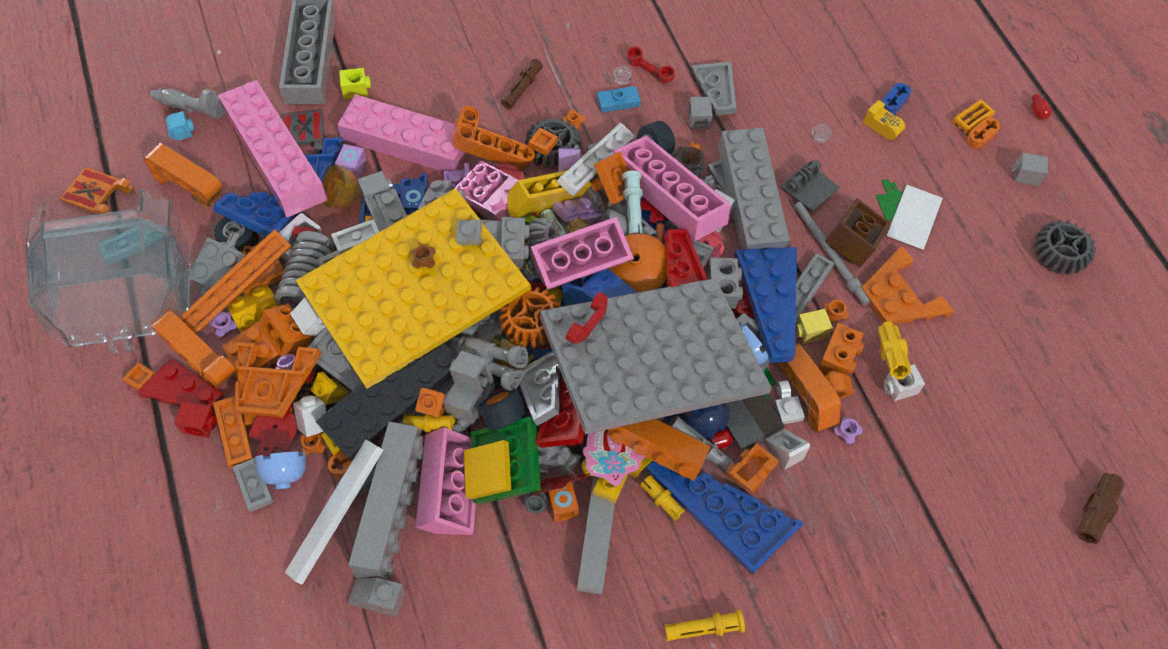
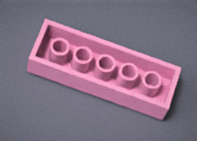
[337,94,467,172]
[613,136,731,241]

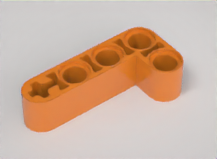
[451,105,535,171]
[143,143,223,202]
[151,310,235,390]
[777,343,841,432]

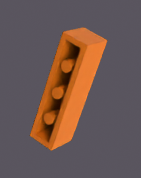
[607,419,711,481]

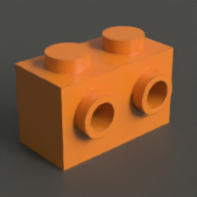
[259,304,312,357]
[819,323,865,375]

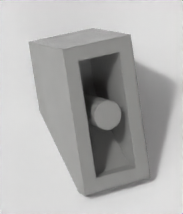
[348,578,405,617]

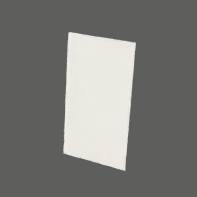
[887,185,943,250]

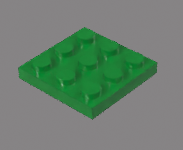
[471,416,541,505]

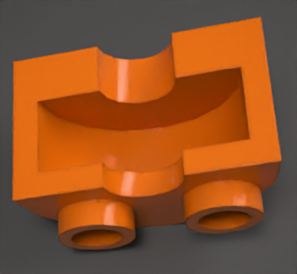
[725,443,780,494]

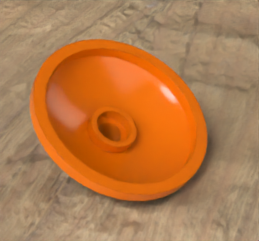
[608,233,667,293]

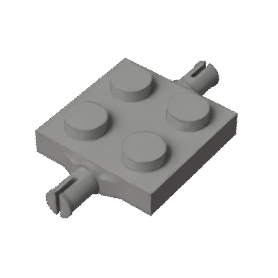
[188,231,246,300]

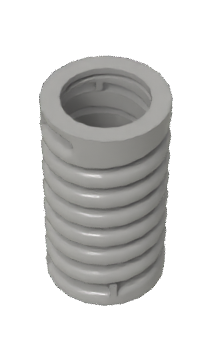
[274,231,336,309]

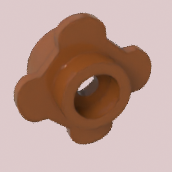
[412,245,436,269]

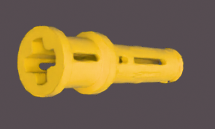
[664,609,745,642]

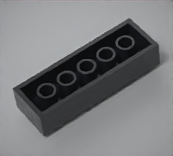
[316,343,457,463]

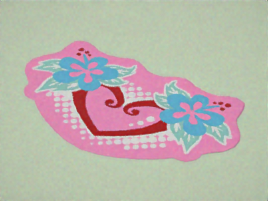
[583,417,664,486]

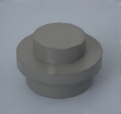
[524,492,549,513]

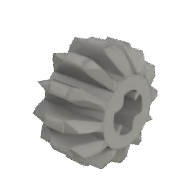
[527,217,560,246]

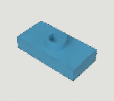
[597,86,641,113]

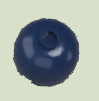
[680,403,730,440]

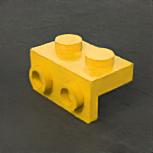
[227,285,279,333]

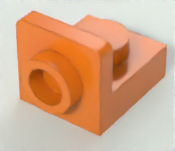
[415,387,446,418]

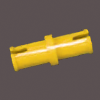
[403,414,454,432]
[640,475,686,522]

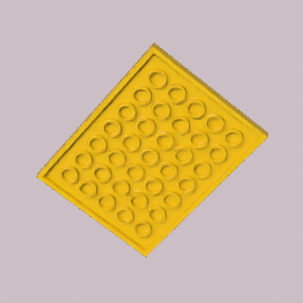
[296,188,531,389]

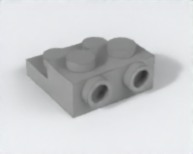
[481,217,529,267]

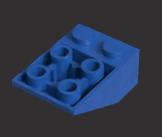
[562,269,638,306]

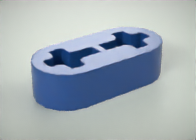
[882,83,911,115]

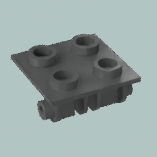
[781,160,840,212]

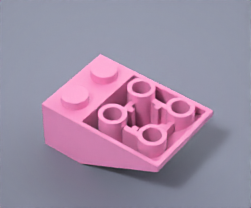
[453,160,518,221]

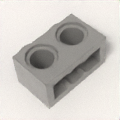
[708,257,743,308]

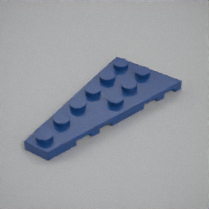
[734,247,797,363]
[646,461,804,575]

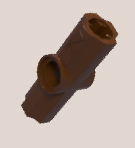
[1076,473,1125,544]

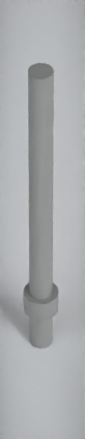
[794,202,870,306]

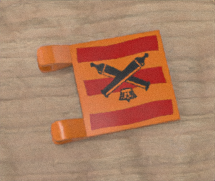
[60,167,134,220]

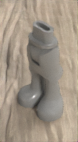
[150,88,225,118]
[449,336,528,391]

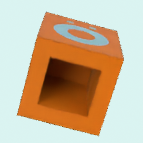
[548,482,579,523]

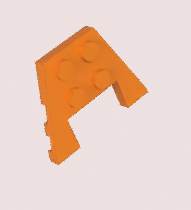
[861,246,954,325]
[235,342,322,418]

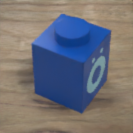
[402,186,426,215]

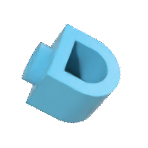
[166,111,195,140]

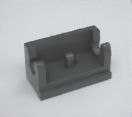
[726,400,765,451]

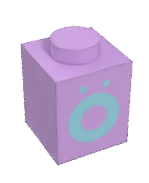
[335,144,367,181]

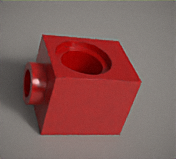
[174,402,217,438]

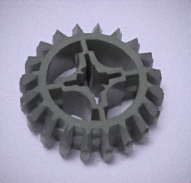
[525,116,581,169]
[1033,219,1097,275]

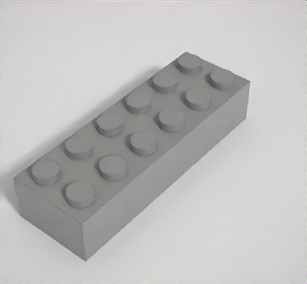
[279,0,336,104]
[717,128,790,250]
[348,422,424,580]

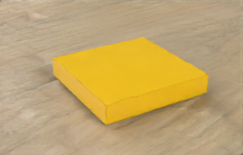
[464,440,511,500]

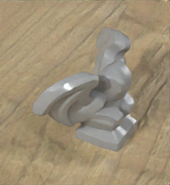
[538,445,581,476]

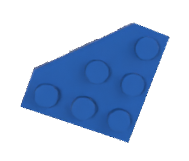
[213,192,302,237]

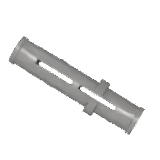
[669,416,733,472]

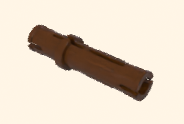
[501,59,543,110]

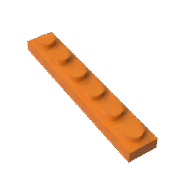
[179,229,292,335]

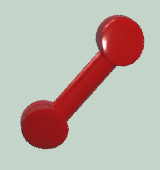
[627,46,675,84]
[566,292,608,344]

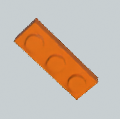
[213,396,253,469]

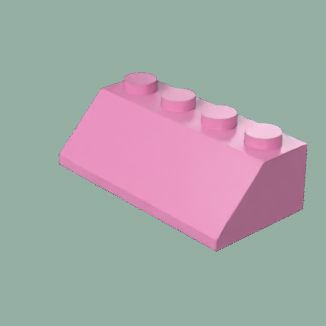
[530,217,634,290]
[415,427,476,535]

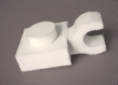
[774,380,805,424]

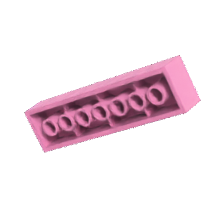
[218,80,327,218]

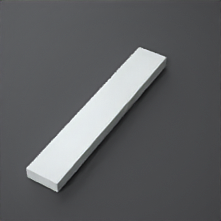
[557,123,636,196]
[285,440,383,585]

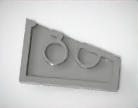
[520,351,560,426]

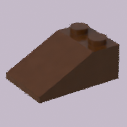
[825,198,891,268]

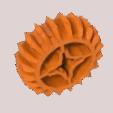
[499,287,561,348]

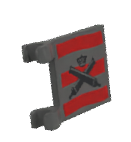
[281,110,324,154]

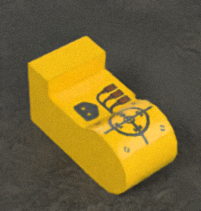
[863,100,905,140]

